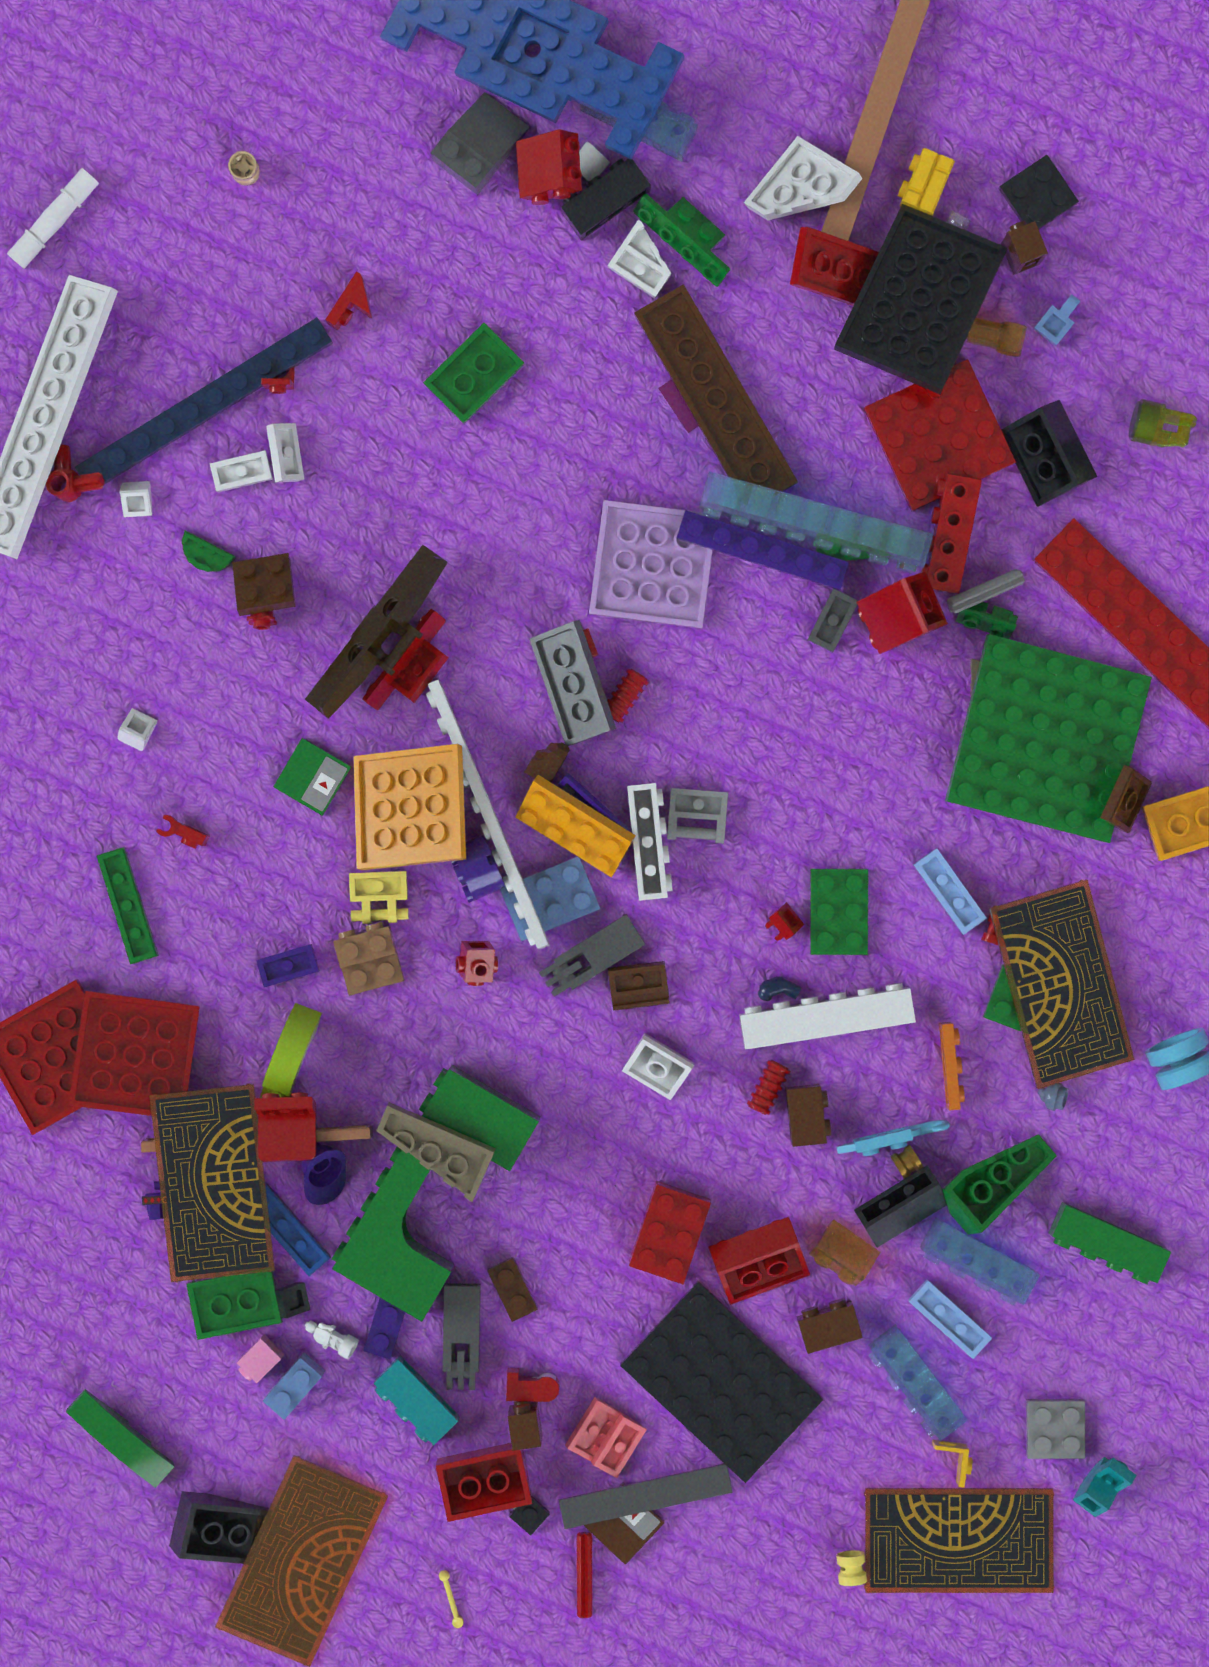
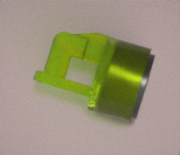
[1128,399,1197,447]

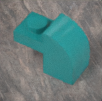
[1073,1457,1137,1517]

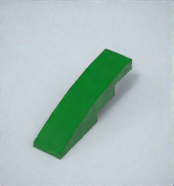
[66,1389,175,1488]

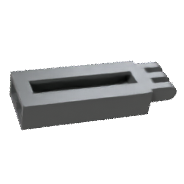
[539,914,645,997]
[443,1283,481,1390]

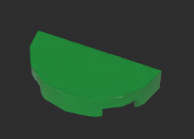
[182,530,236,572]

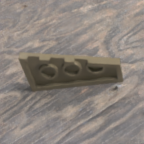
[377,1102,496,1202]

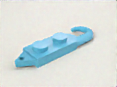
[836,1120,950,1156]

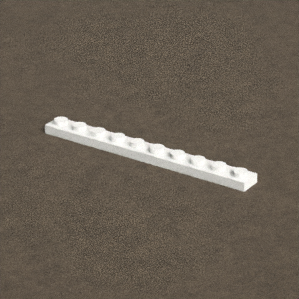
[426,680,550,950]

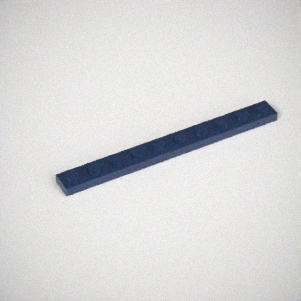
[75,317,333,492]

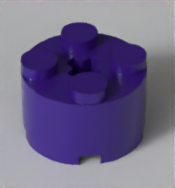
[451,835,506,903]

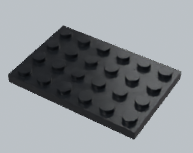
[834,204,1008,395]
[620,1281,823,1483]

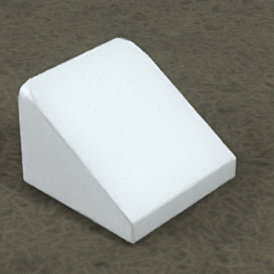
[579,141,610,182]
[120,481,152,517]
[118,708,158,751]

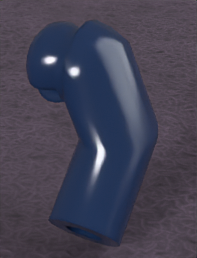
[758,976,802,1001]

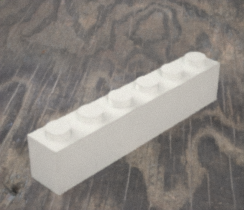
[739,983,916,1050]

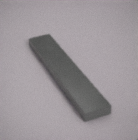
[558,1464,733,1529]

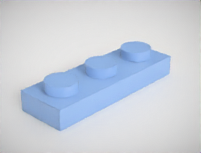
[913,848,987,935]
[908,1279,992,1359]

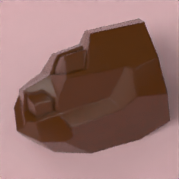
[524,742,570,783]

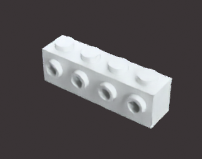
[627,783,673,901]

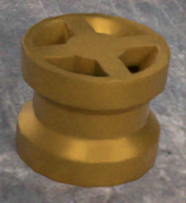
[890,1144,924,1179]

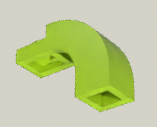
[260,1003,322,1098]

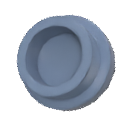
[1038,1082,1069,1111]

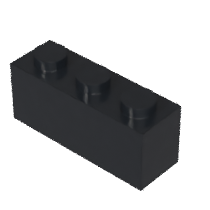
[561,158,651,241]
[854,1165,947,1247]

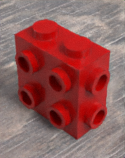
[516,129,582,205]

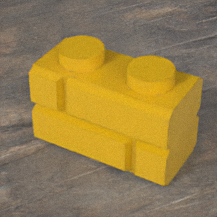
[897,148,955,216]

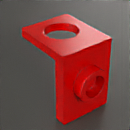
[261,367,295,394]

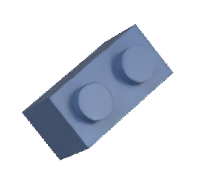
[263,1352,325,1420]

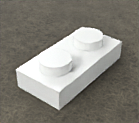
[266,423,304,482]
[210,450,273,492]

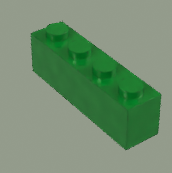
[1048,1202,1171,1285]

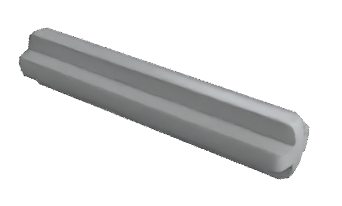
[947,569,1025,613]

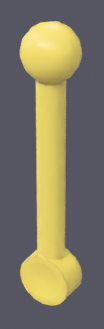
[439,1570,464,1628]

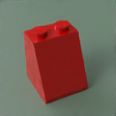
[857,572,948,654]

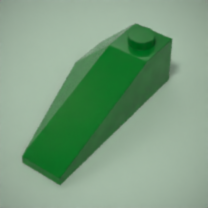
[943,1134,1057,1235]

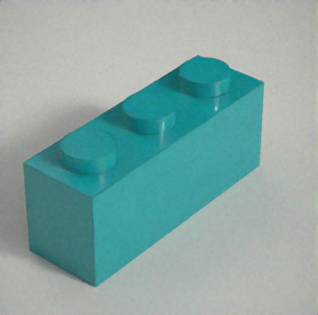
[374,1355,460,1445]

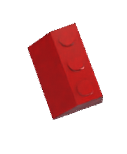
[708,1217,810,1305]
[435,1443,532,1522]

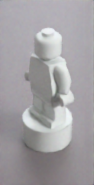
[305,1320,359,1360]

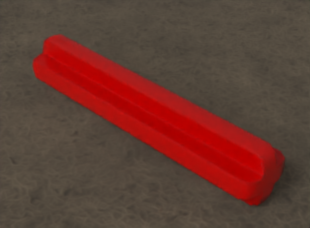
[577,1532,592,1618]

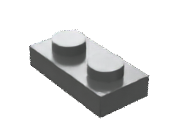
[807,588,858,653]

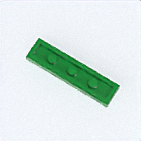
[97,847,159,965]

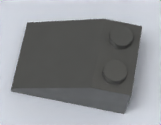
[431,92,530,196]

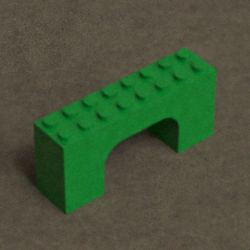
[331,1065,541,1322]

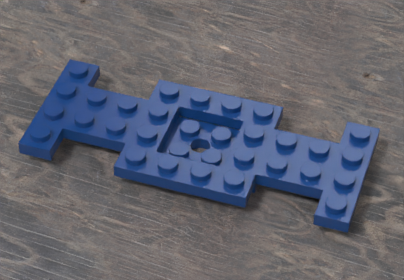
[380,0,685,160]

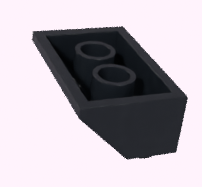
[1001,400,1098,507]

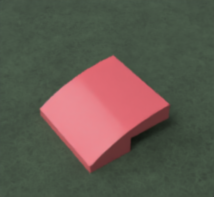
[565,1397,647,1478]

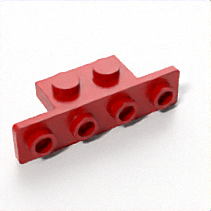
[362,609,449,710]

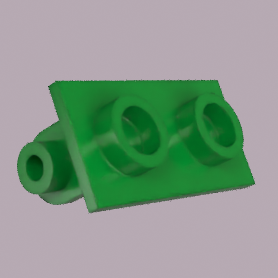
[955,602,1018,639]

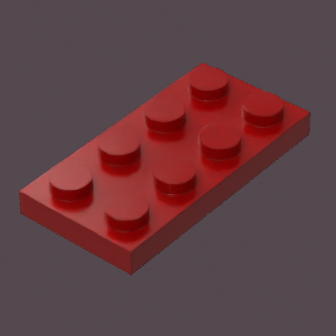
[790,227,879,306]

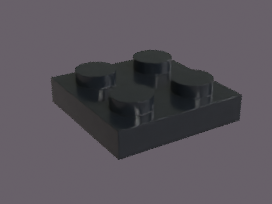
[998,155,1079,229]

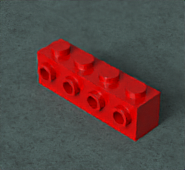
[921,473,982,594]

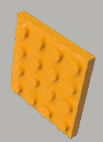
[353,744,466,870]

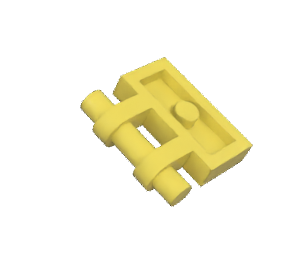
[349,871,409,924]

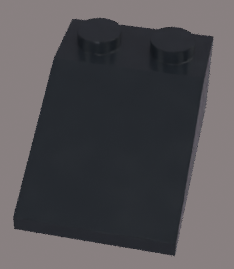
[169,1491,272,1564]

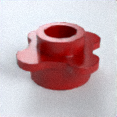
[247,611,277,630]

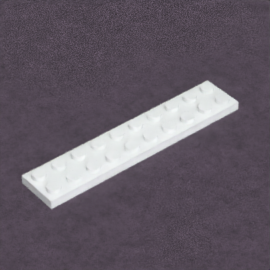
[0,275,118,559]

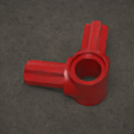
[45,444,105,502]

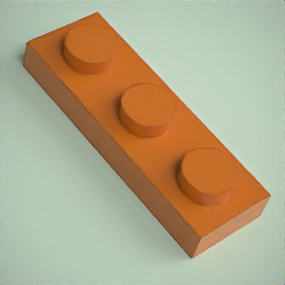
[939,1022,965,1110]

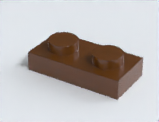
[487,1257,538,1322]

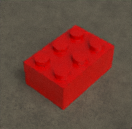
[629,1181,711,1285]

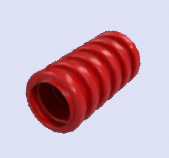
[607,669,649,723]
[747,1060,791,1115]

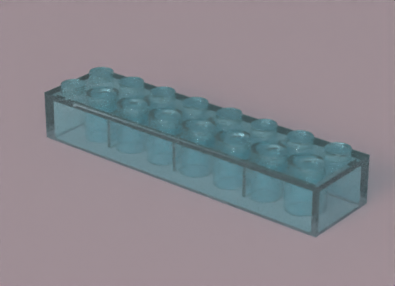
[697,472,933,573]

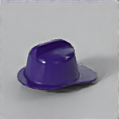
[301,1142,346,1205]

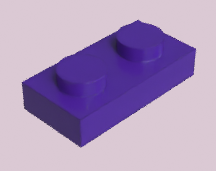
[256,944,320,988]
[363,1298,405,1360]

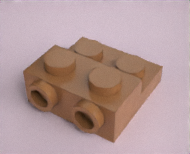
[333,922,405,996]

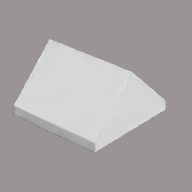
[622,1033,694,1100]

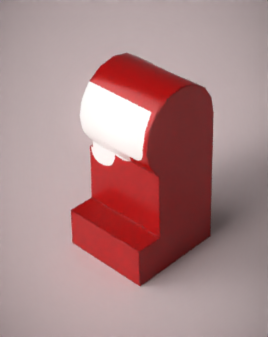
[506,1368,560,1402]

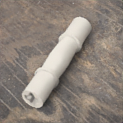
[6,168,99,269]

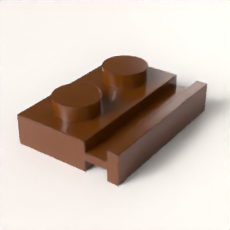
[608,961,670,1011]

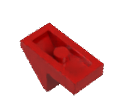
[325,271,372,331]

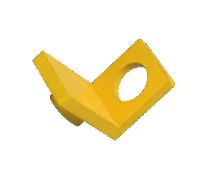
[932,1440,973,1488]

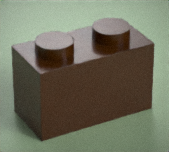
[1001,220,1048,275]
[785,1084,831,1147]
[796,1298,863,1354]
[507,1401,543,1451]

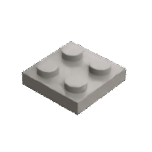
[1026,1399,1085,1459]

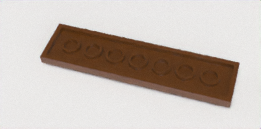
[634,284,798,512]

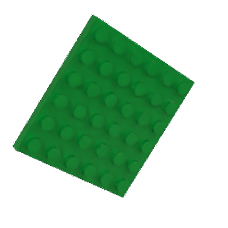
[945,634,1152,843]

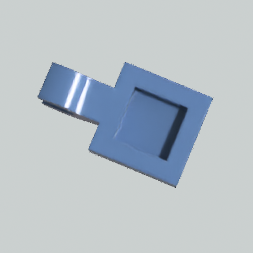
[1033,294,1081,347]

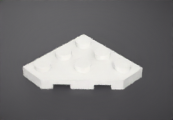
[744,136,862,221]

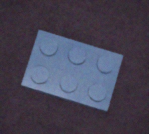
[500,857,601,941]

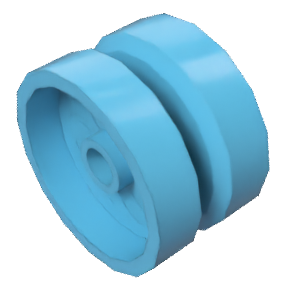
[1145,1028,1209,1090]

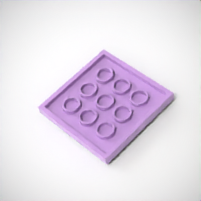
[589,500,717,629]

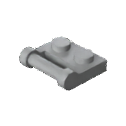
[667,788,728,844]

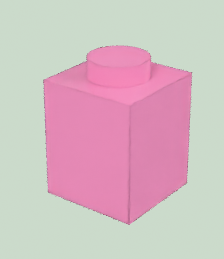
[237,1334,284,1383]

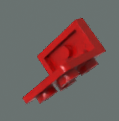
[254,1092,316,1162]

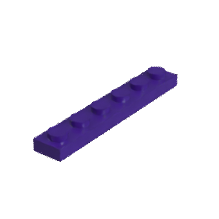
[676,510,849,590]

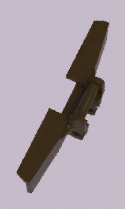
[305,545,448,718]

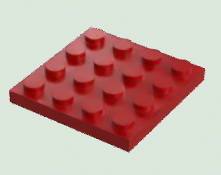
[864,359,1016,512]
[0,979,85,1135]
[68,991,200,1117]

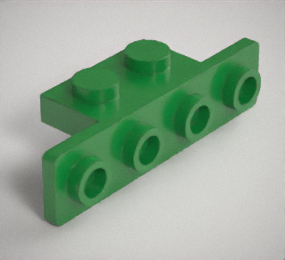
[633,194,730,287]

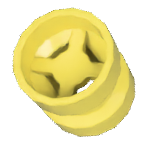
[836,1550,867,1586]

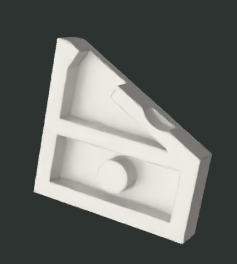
[608,220,671,299]

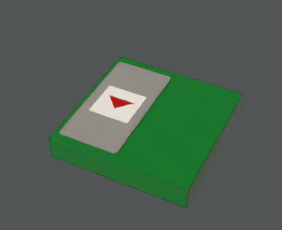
[273,738,352,816]

